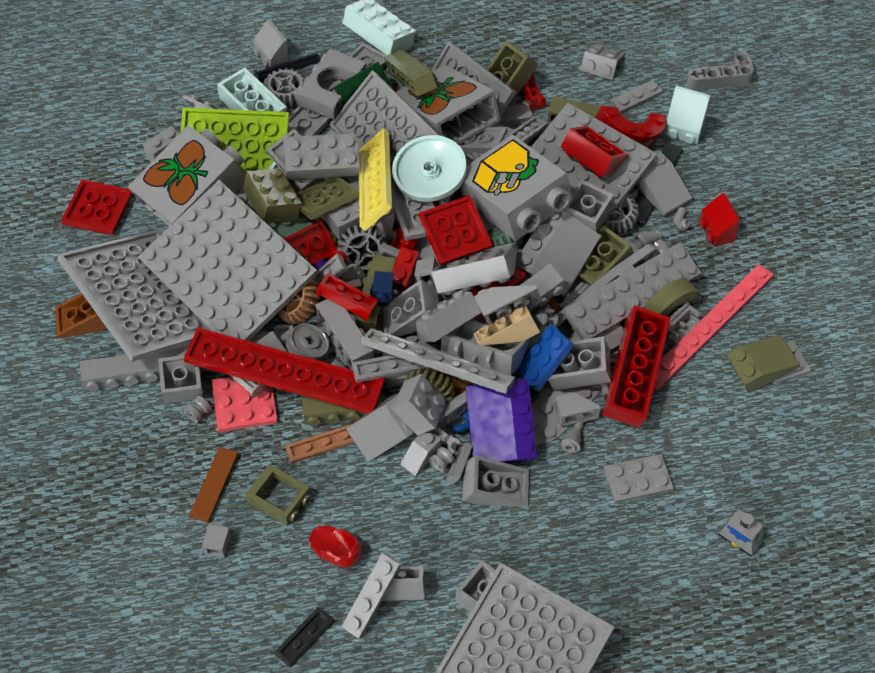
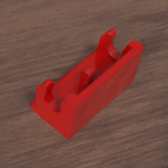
[521,74,547,111]

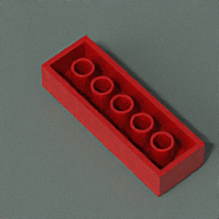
[602,305,670,428]

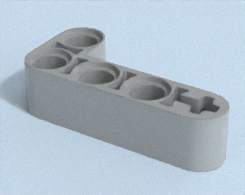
[686,51,754,90]

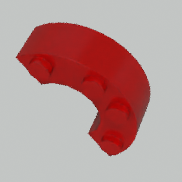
[595,106,666,149]

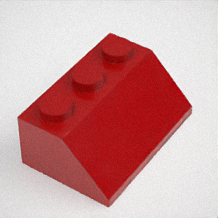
[560,125,629,177]

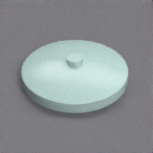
[392,135,467,202]

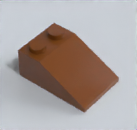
[55,293,107,338]

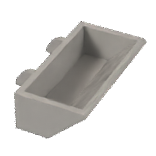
[441,319,530,376]

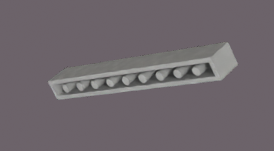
[80,332,274,391]

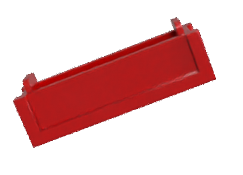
[316,273,378,322]

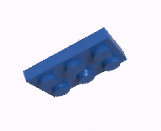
[517,323,574,392]

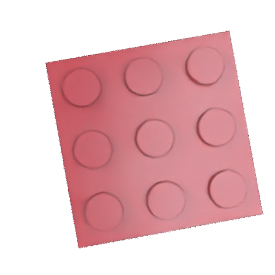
[212,377,278,432]

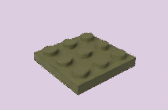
[296,177,359,220]

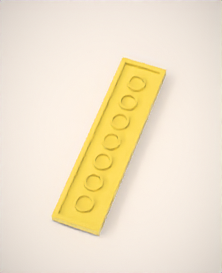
[359,128,392,231]

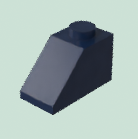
[372,271,395,303]

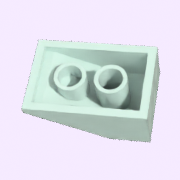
[664,86,710,144]

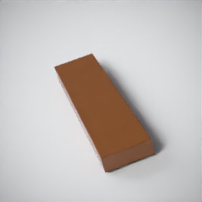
[189,447,239,523]

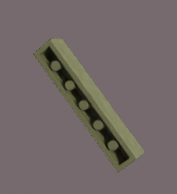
[383,49,437,96]

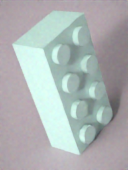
[343,0,416,55]

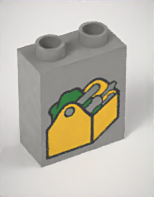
[459,134,573,241]

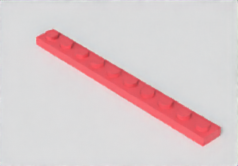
[653,264,774,392]

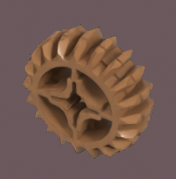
[277,279,321,324]

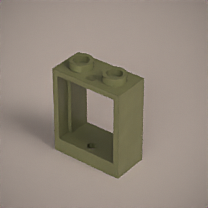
[245,464,311,526]

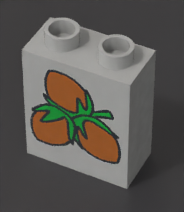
[396,65,501,145]
[128,125,246,227]

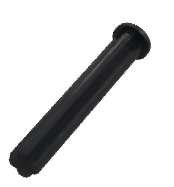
[254,53,320,81]

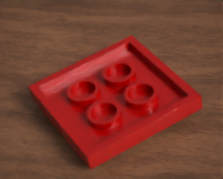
[61,179,133,236]
[418,196,493,266]

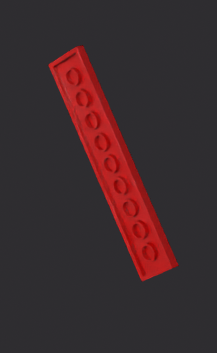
[184,327,385,414]

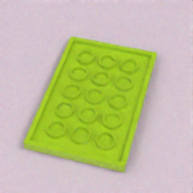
[181,107,289,176]

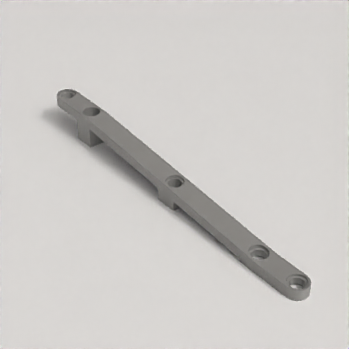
[437,243,658,427]

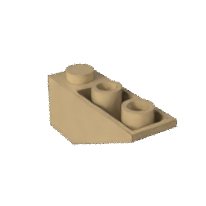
[474,305,540,346]

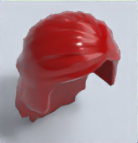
[308,525,362,568]

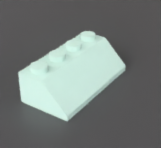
[217,68,287,112]

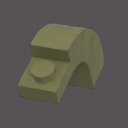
[644,278,702,316]

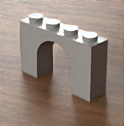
[295,49,366,119]

